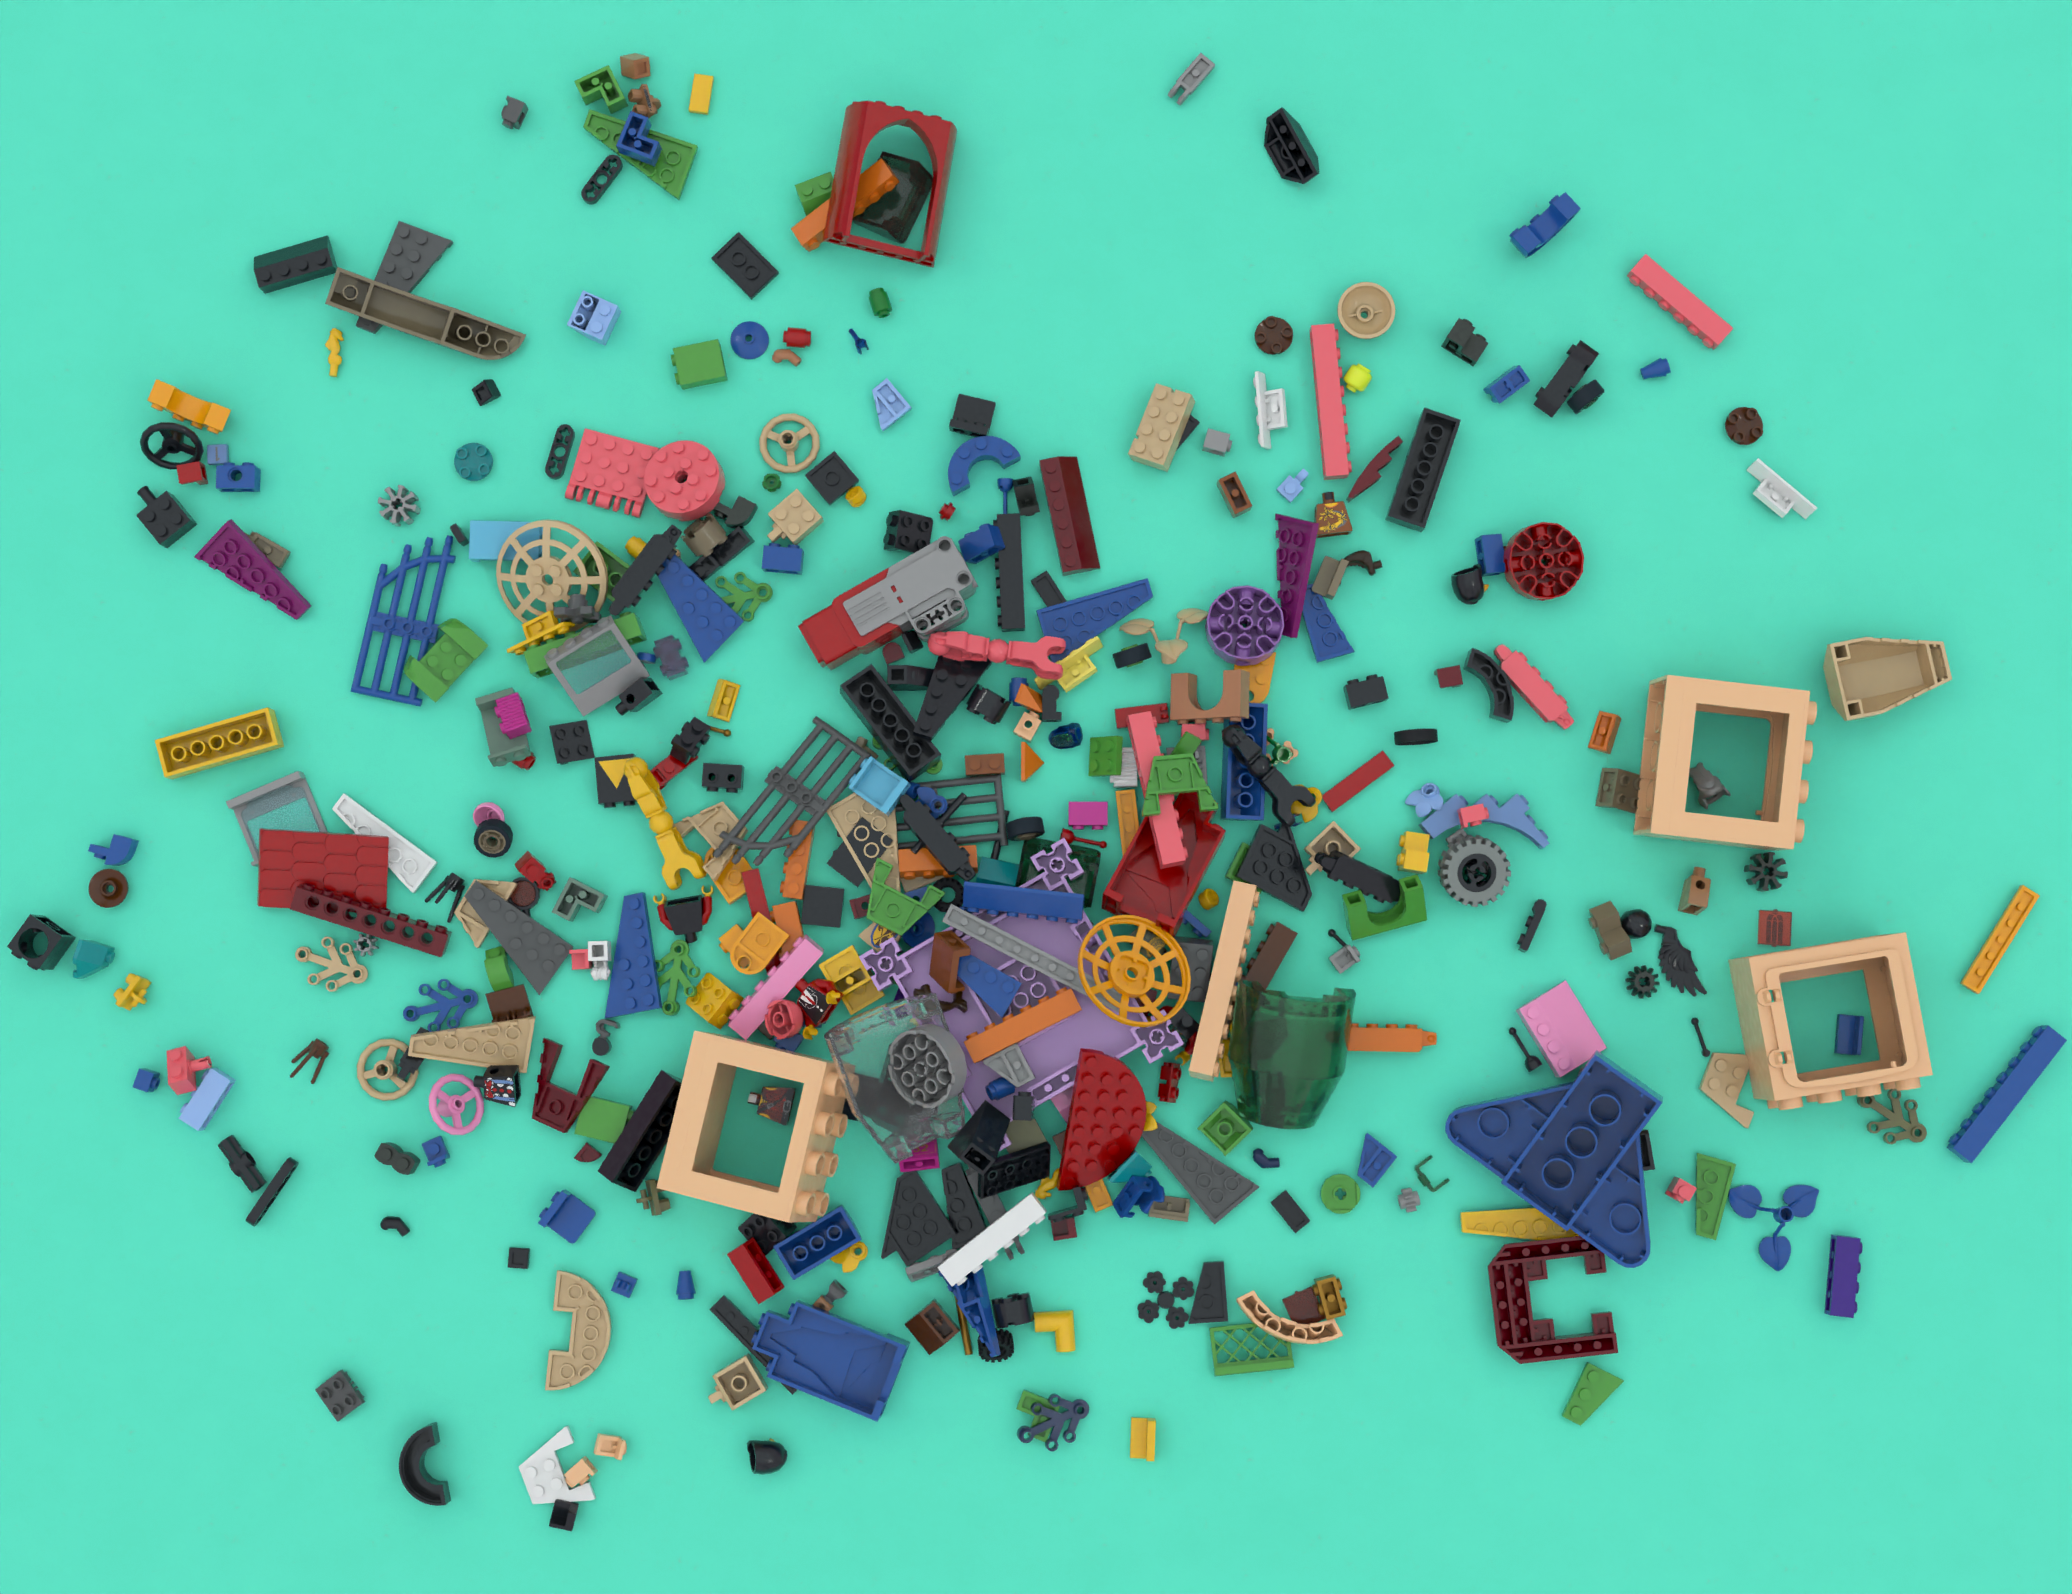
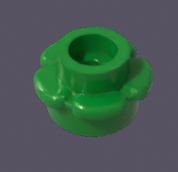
[762,473,781,492]

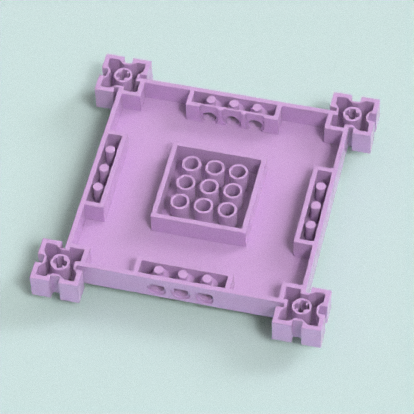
[859,838,1184,1151]

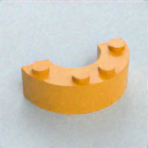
[147,379,231,435]

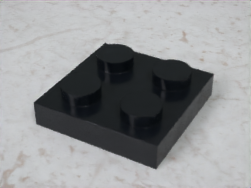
[805,451,859,505]

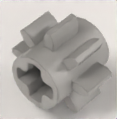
[353,934,379,957]
[1397,1188,1420,1213]

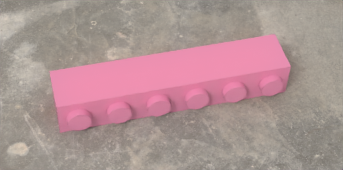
[728,935,824,1040]

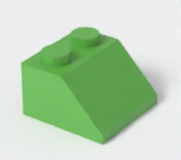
[795,172,833,216]

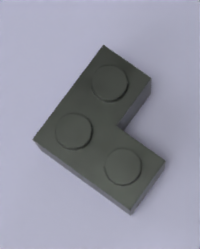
[1441,318,1488,367]

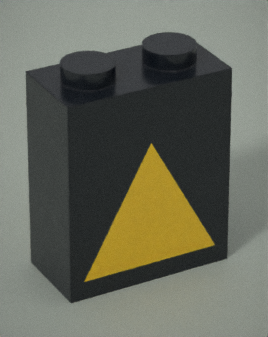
[595,754,637,808]

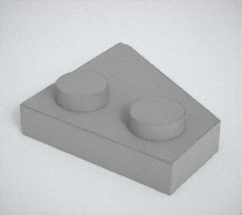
[983,1043,1035,1088]

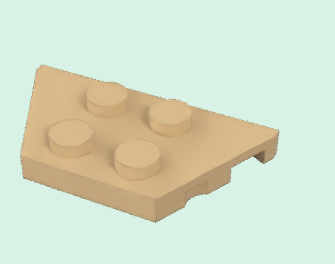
[454,879,518,948]

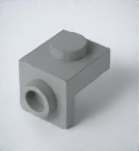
[1328,944,1361,974]

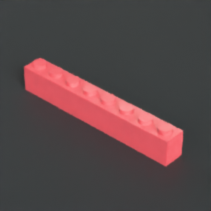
[1309,323,1352,480]
[1126,711,1188,869]

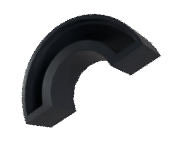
[399,1422,451,1506]

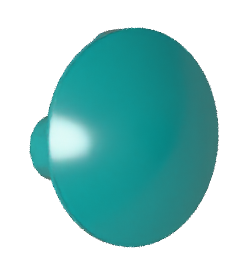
[454,443,493,481]

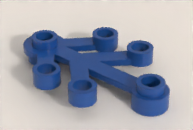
[403,979,478,1032]

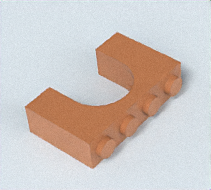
[1170,669,1250,725]

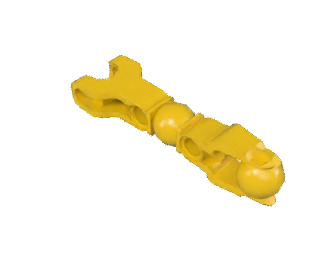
[624,757,707,890]

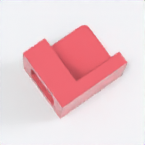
[569,949,593,970]

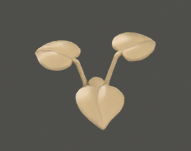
[1119,608,1209,664]

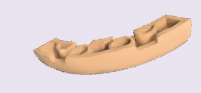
[1236,1290,1343,1344]

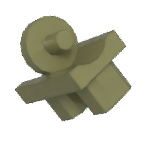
[636,1179,671,1216]

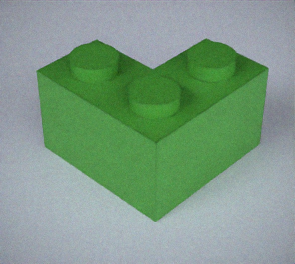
[574,65,628,114]

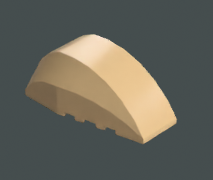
[1823,637,1952,721]

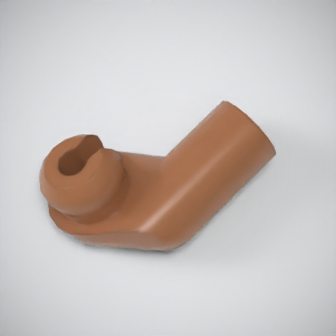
[772,349,802,367]

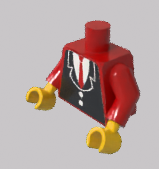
[795,978,844,1040]

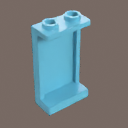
[469,520,543,562]

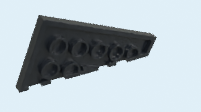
[913,656,992,741]

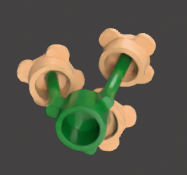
[1266,728,1298,766]

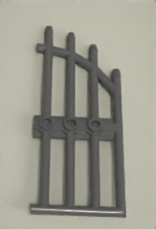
[713,716,872,866]
[833,774,1008,854]

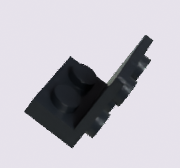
[949,394,996,437]
[738,1214,797,1256]

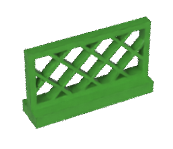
[1209,1323,1294,1377]

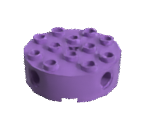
[1205,585,1284,666]

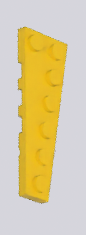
[1460,1207,1579,1240]

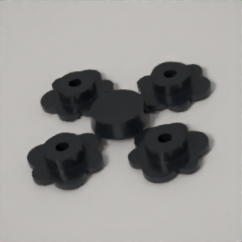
[1137,1271,1194,1329]

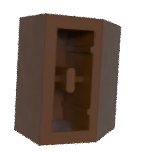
[905,1299,960,1355]

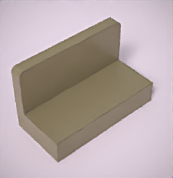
[1311,556,1349,600]

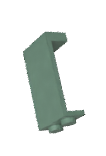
[475,688,531,767]

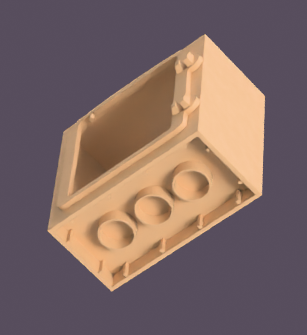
[1633,675,1817,851]
[1728,932,1933,1110]
[656,1030,857,1223]

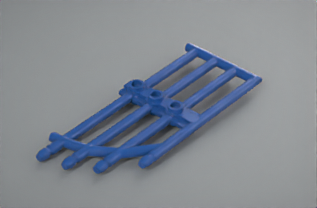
[351,535,456,707]

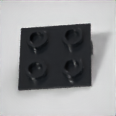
[549,720,595,765]

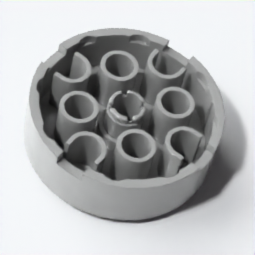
[888,1024,967,1108]

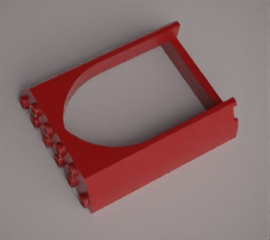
[823,101,957,268]

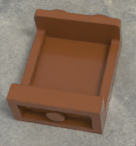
[929,930,971,994]

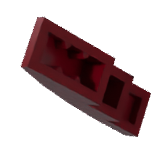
[1346,436,1403,503]

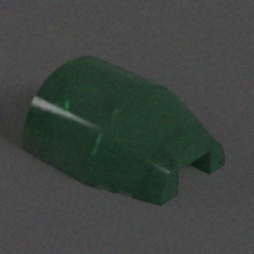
[1228,980,1356,1129]

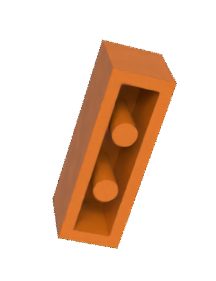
[770,901,804,958]

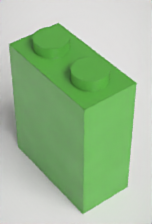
[671,339,728,390]
[574,1096,634,1143]

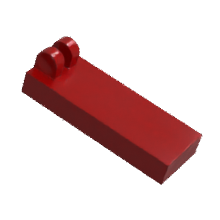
[1115,703,1169,729]

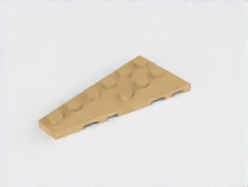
[408,1016,536,1073]

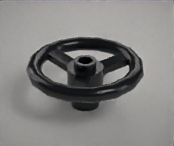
[140,422,204,470]

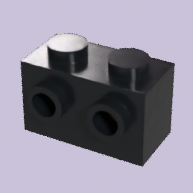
[670,717,711,765]
[702,763,744,793]

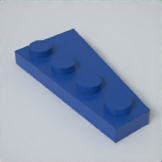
[1302,583,1355,663]
[957,954,1022,1018]

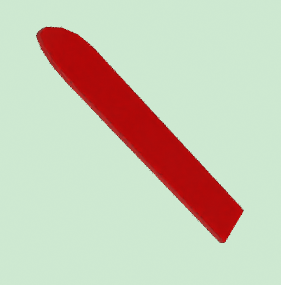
[741,868,781,973]

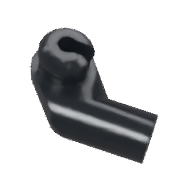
[380,1216,410,1237]

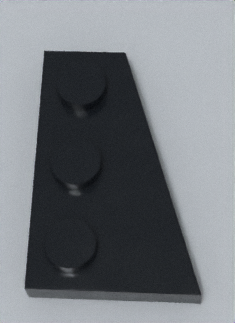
[1188,1261,1228,1324]

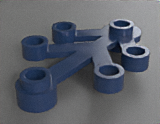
[1017,1394,1089,1451]

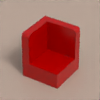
[176,461,208,485]

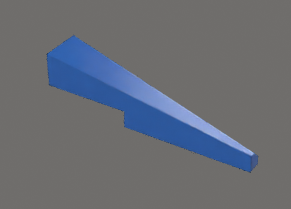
[938,1267,1001,1357]

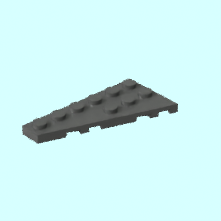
[356,221,453,334]
[464,880,574,995]
[1141,1122,1259,1224]

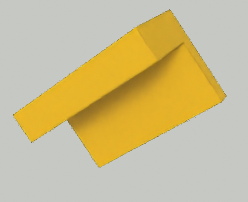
[1130,1417,1156,1461]

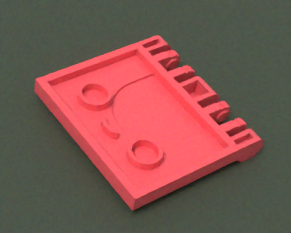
[565,428,660,518]

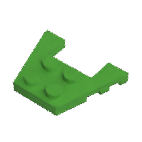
[1142,753,1219,817]
[866,858,945,937]

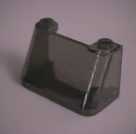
[852,151,933,244]

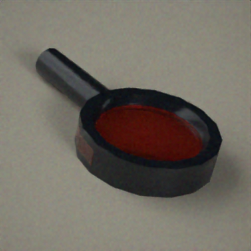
[508,877,540,917]

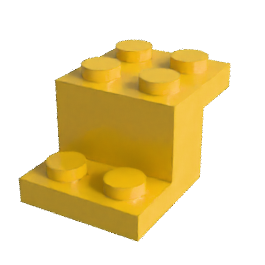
[819,945,885,1015]

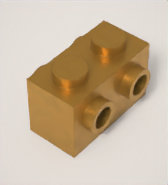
[1312,1274,1347,1320]

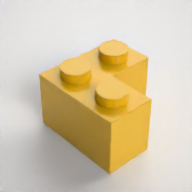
[1396,831,1430,874]

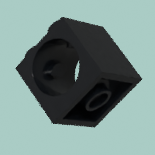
[7,914,76,971]

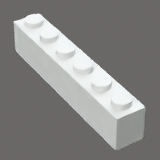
[937,1192,1047,1286]

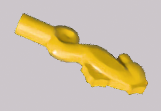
[325,328,344,377]
[1035,1168,1060,1199]

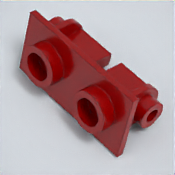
[1158,1062,1181,1103]

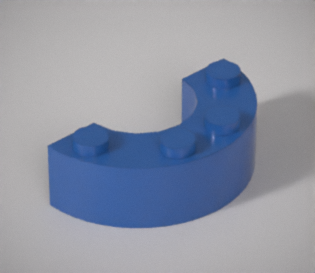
[1509,192,1581,258]
[948,436,1021,496]

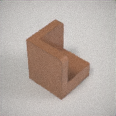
[620,53,650,79]

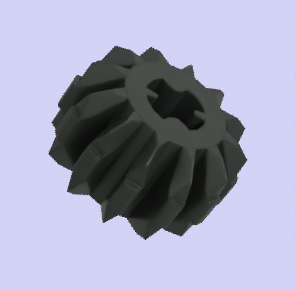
[1625,965,1660,999]

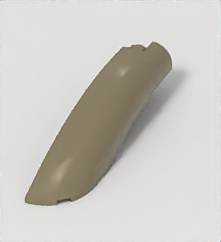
[325,267,526,360]

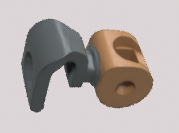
[813,1279,848,1312]

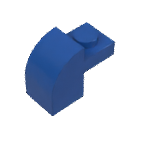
[88,834,139,866]

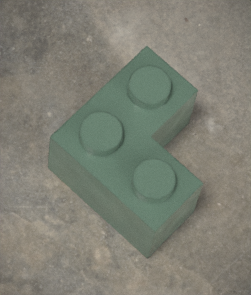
[552,877,608,922]

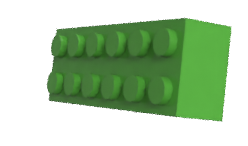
[523,612,647,678]

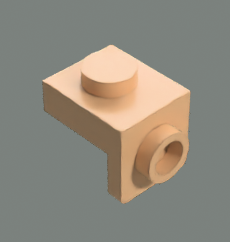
[593,1433,627,1460]

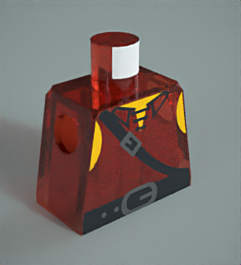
[748,1086,796,1125]

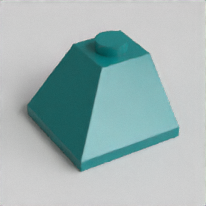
[1108,1149,1152,1183]

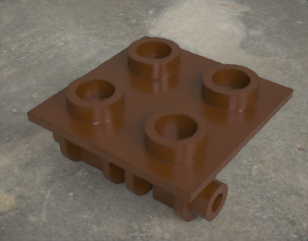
[485,984,533,1023]

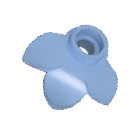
[1405,783,1443,817]

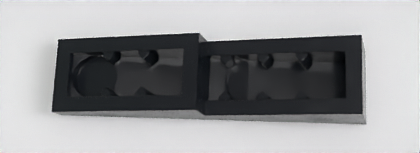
[689,526,755,581]

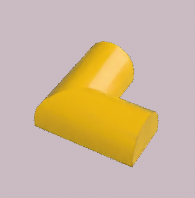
[1034,1310,1076,1352]

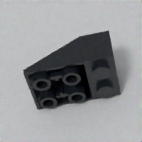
[947,1100,1011,1176]

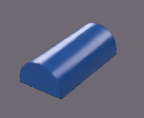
[773,1205,862,1280]

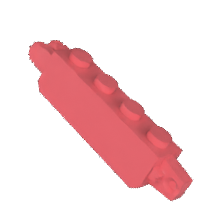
[1493,644,1574,730]

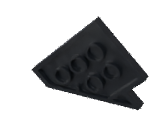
[1235,823,1312,912]
[881,1171,957,1267]

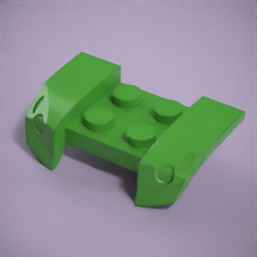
[404,618,489,703]

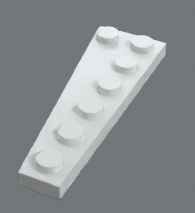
[332,793,438,893]

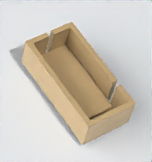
[1128,383,1195,472]

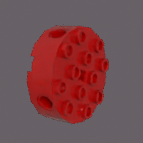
[1503,522,1584,601]

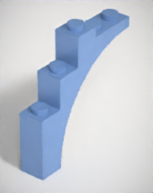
[1419,794,1549,849]

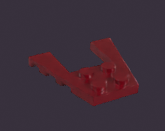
[532,1038,610,1133]

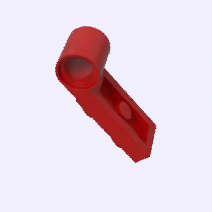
[650,755,698,790]

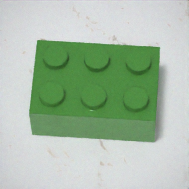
[573,541,630,602]

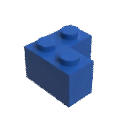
[616,111,662,167]

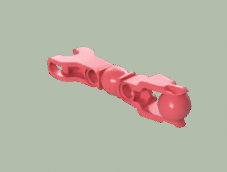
[927,631,1066,680]

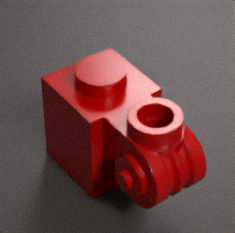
[514,851,557,891]

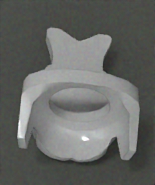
[1689,762,1731,809]

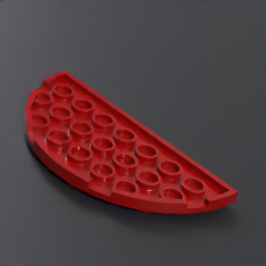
[1056,1048,1147,1191]

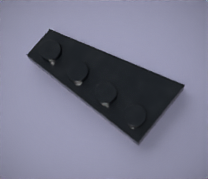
[941,1162,987,1249]

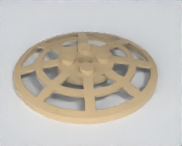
[496,519,608,634]

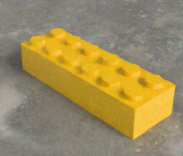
[155,707,284,779]

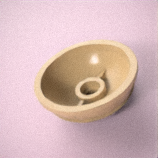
[1337,282,1395,339]

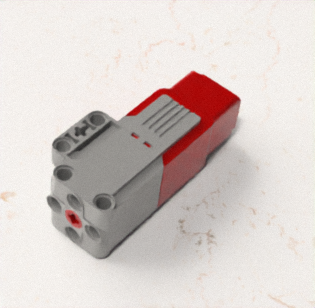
[798,536,978,670]

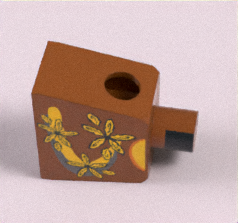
[1314,492,1352,538]

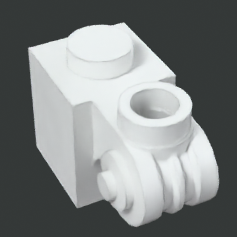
[588,941,611,981]

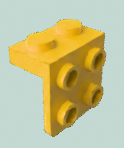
[686,973,744,1030]

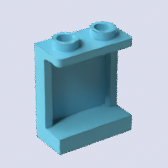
[848,756,911,817]

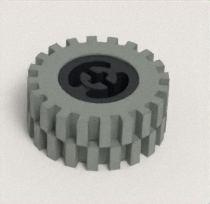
[1438,835,1511,907]

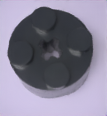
[966,684,1011,724]
[991,1292,1035,1328]

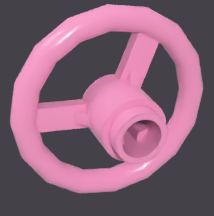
[429,1074,484,1135]

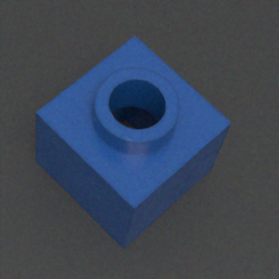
[133,1068,160,1092]

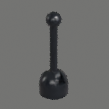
[1509,1027,1542,1072]

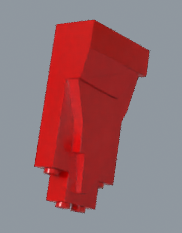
[1102,792,1226,938]

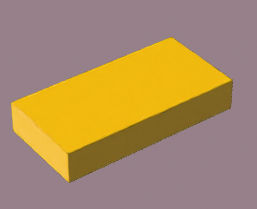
[689,73,714,115]

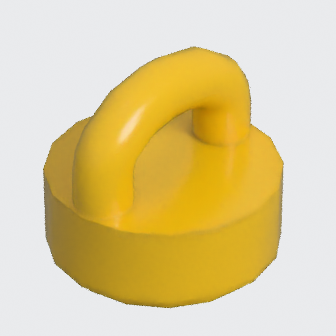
[845,486,866,508]
[1198,888,1219,910]

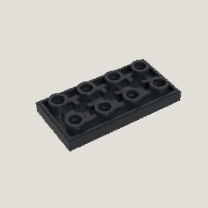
[977,1141,1051,1199]

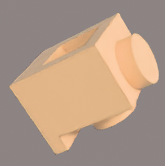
[1013,711,1042,742]
[564,1456,598,1488]

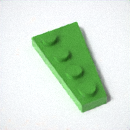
[1696,1153,1736,1240]

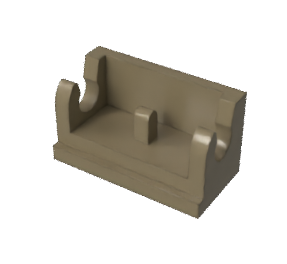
[1148,1196,1190,1222]

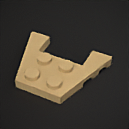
[673,801,748,881]
[1699,1053,1754,1128]

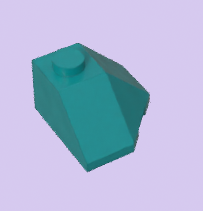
[73,939,115,979]

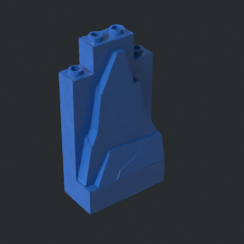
[751,1300,910,1422]

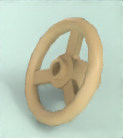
[759,413,820,473]
[357,1038,419,1101]

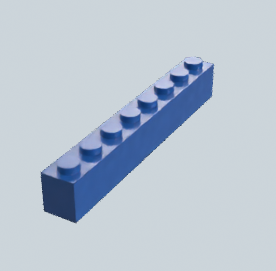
[1947,1025,2067,1163]

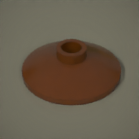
[89,869,128,908]

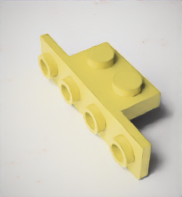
[1034,636,1103,693]

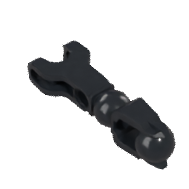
[1222,724,1316,828]

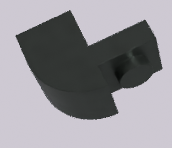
[1012,477,1040,516]
[713,496,758,528]

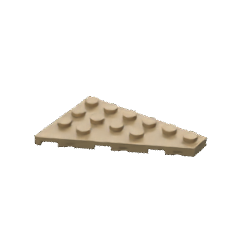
[827,793,901,892]

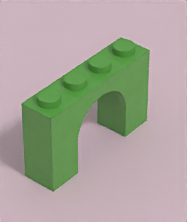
[1342,874,1427,941]

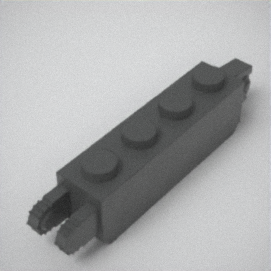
[965,1165,1025,1260]

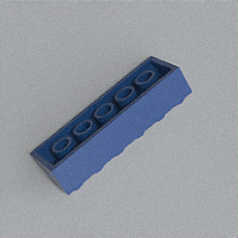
[1220,703,1268,821]
[963,881,1085,924]

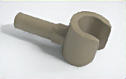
[856,736,878,759]

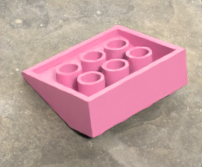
[1516,980,1607,1077]

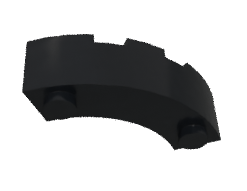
[1533,340,1599,417]
[1463,648,1514,723]

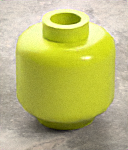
[1343,363,1372,393]

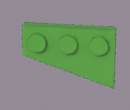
[1561,1362,1624,1426]

